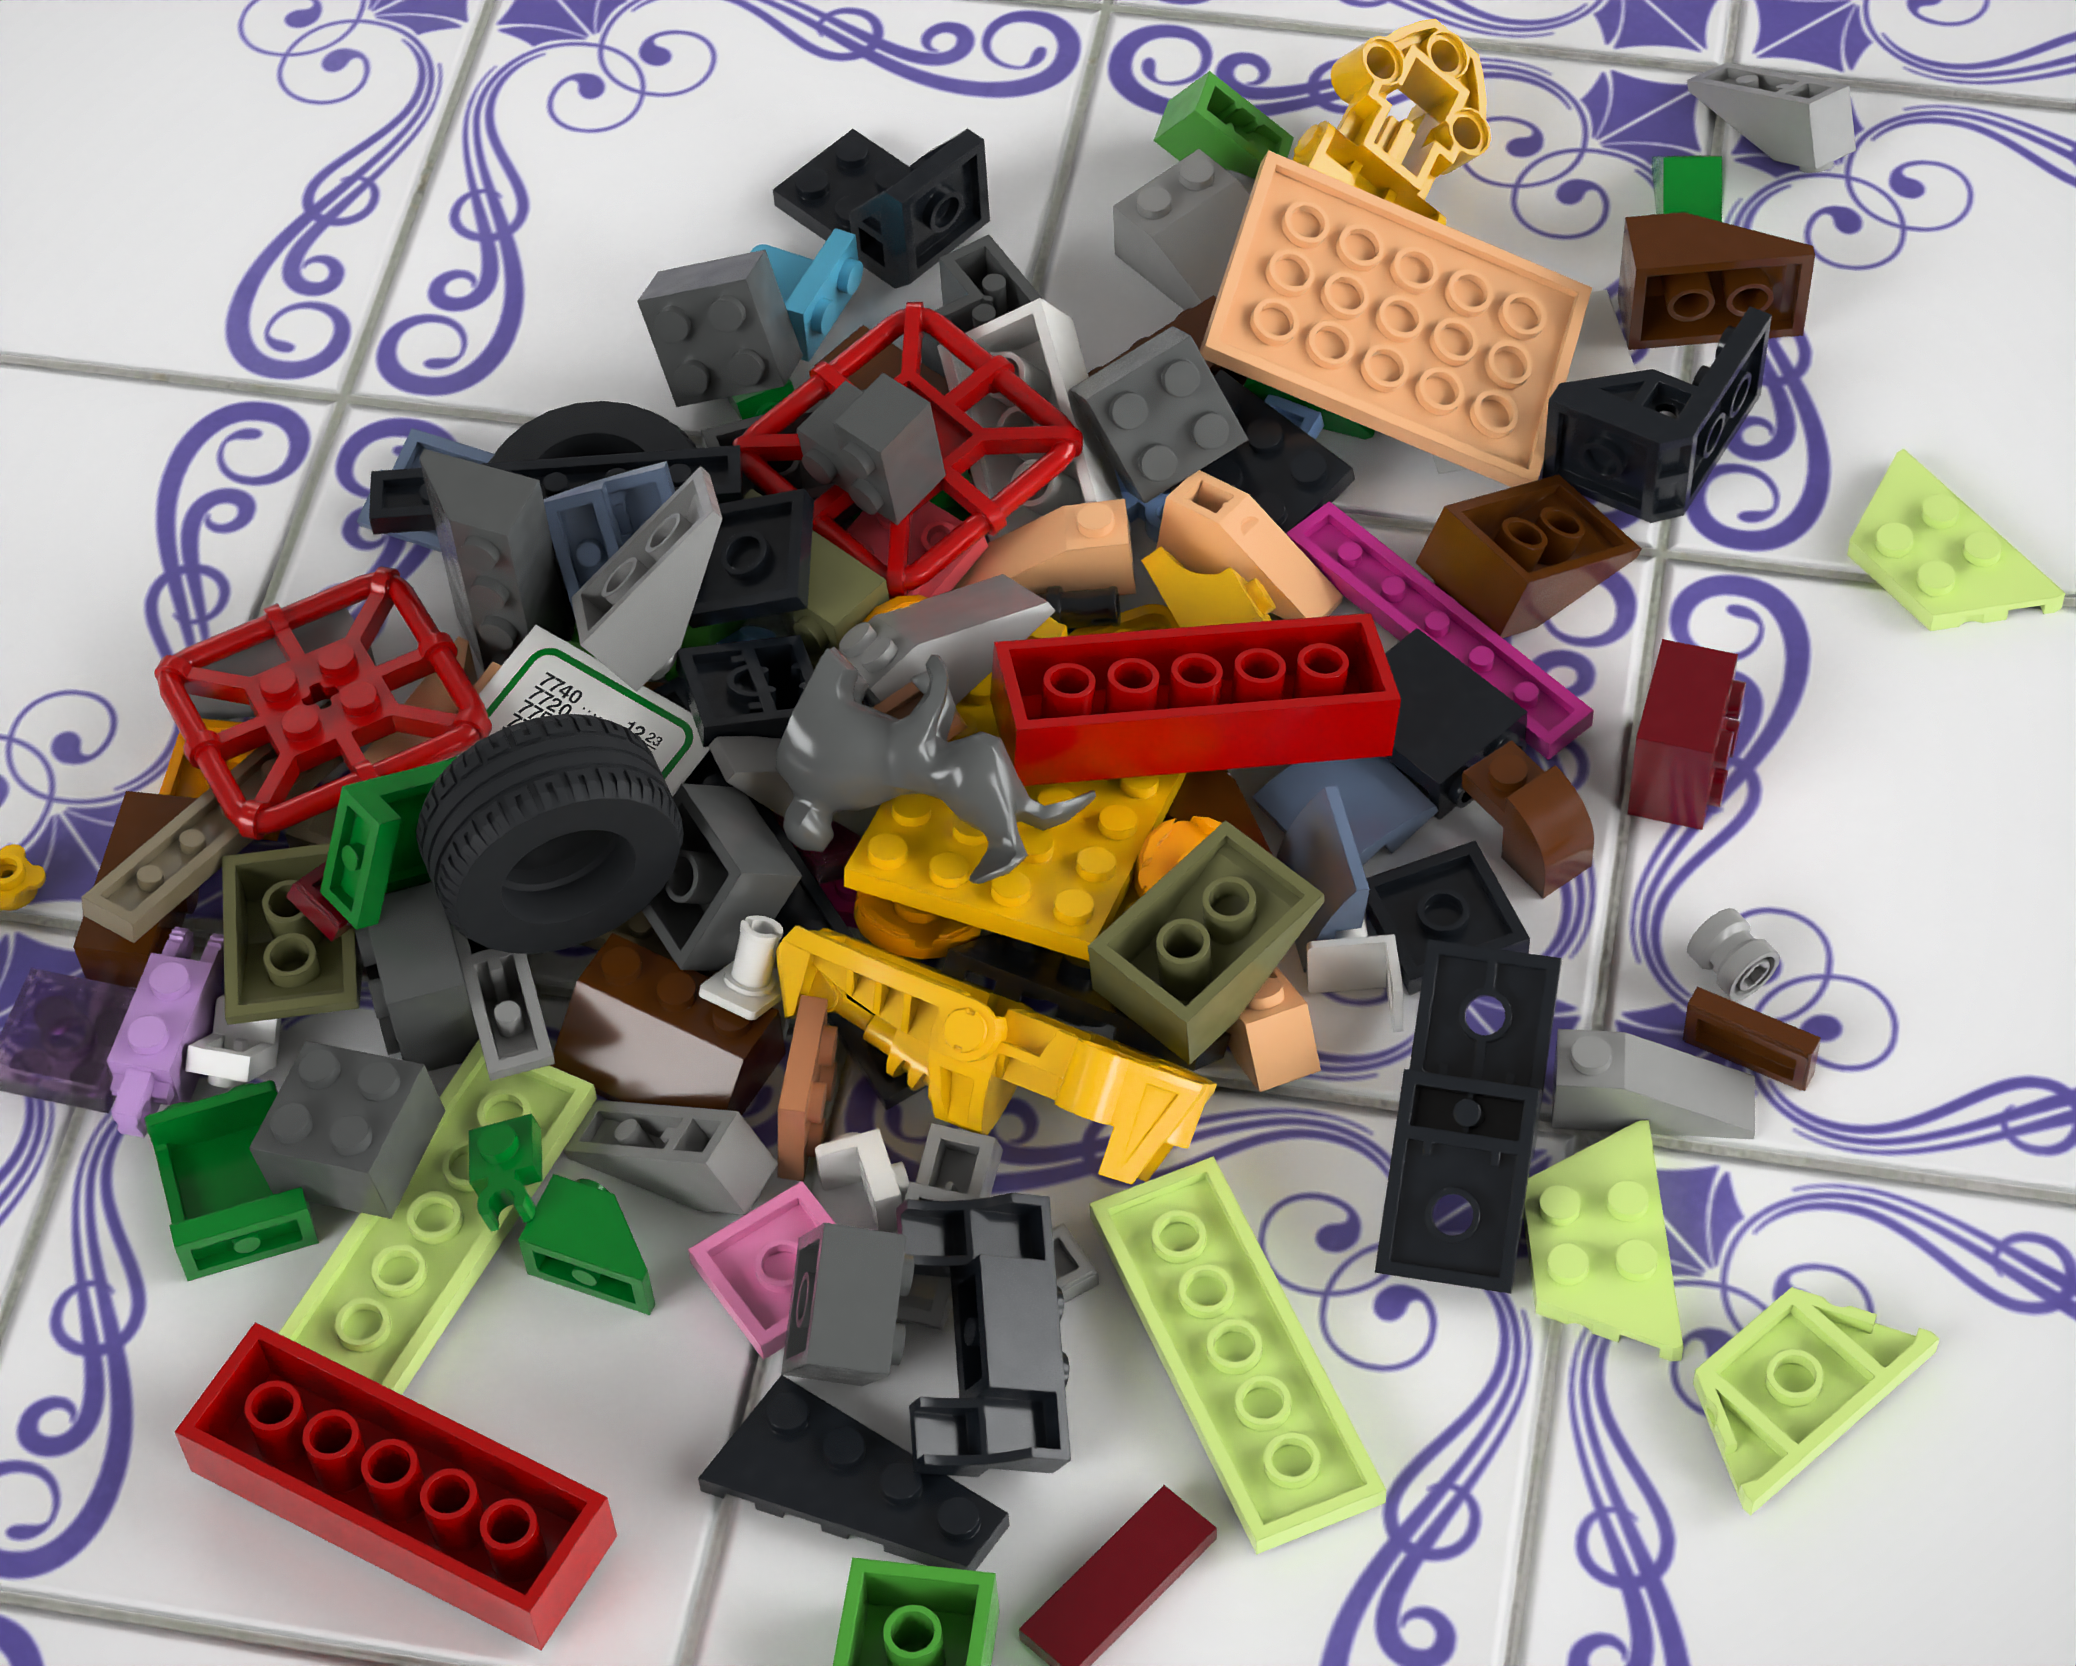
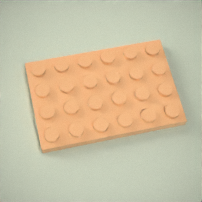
[1200,150,1592,487]

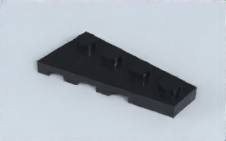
[941,933,1232,1071]
[698,1375,1010,1571]

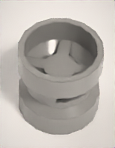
[1687,908,1780,1000]

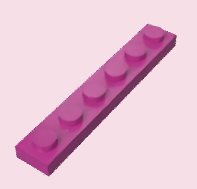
[1285,501,1594,760]

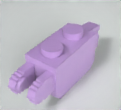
[107,927,224,1138]

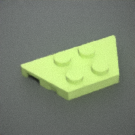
[1847,449,2065,631]
[1523,1120,1684,1361]
[1693,1287,1939,1516]

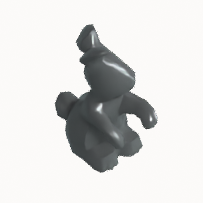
[775,647,1096,884]

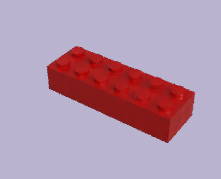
[990,613,1401,786]
[175,1322,617,1651]

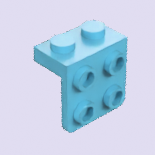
[750,228,863,362]

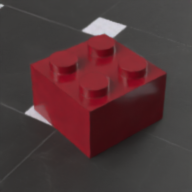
[1627,639,1746,830]

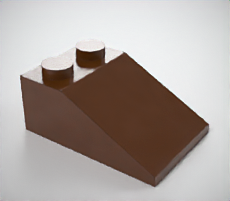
[1617,212,1815,350]
[1415,474,1642,638]

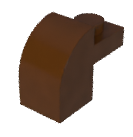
[1462,740,1594,899]

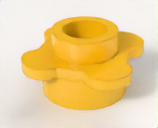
[0,844,46,911]

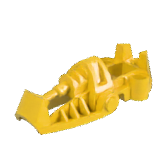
[1292,19,1491,225]
[776,926,1217,1184]

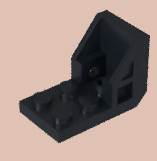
[773,128,990,289]
[1542,306,1772,523]

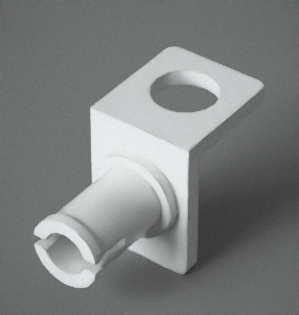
[1306,910,1403,1032]
[699,915,790,1040]

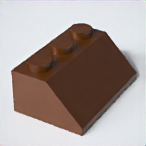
[549,933,786,1115]

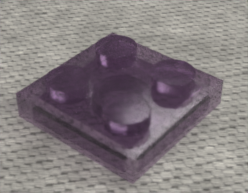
[0,968,136,1114]

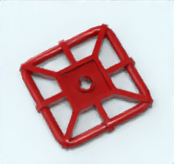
[732,302,1083,598]
[154,566,492,840]

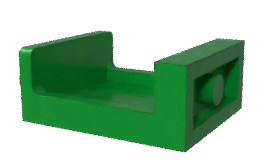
[320,758,455,930]
[144,1080,319,1281]

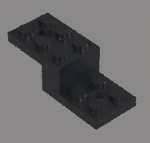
[1375,939,1562,1294]

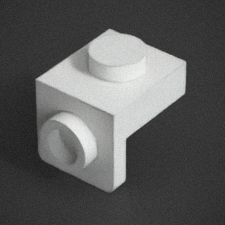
[185,994,281,1088]
[815,1128,909,1233]

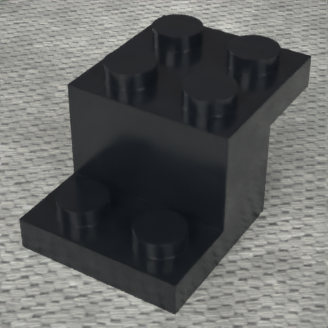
[676,635,866,747]

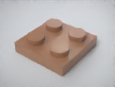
[777,995,838,1182]

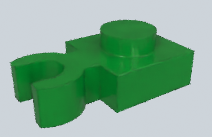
[469,1113,543,1232]

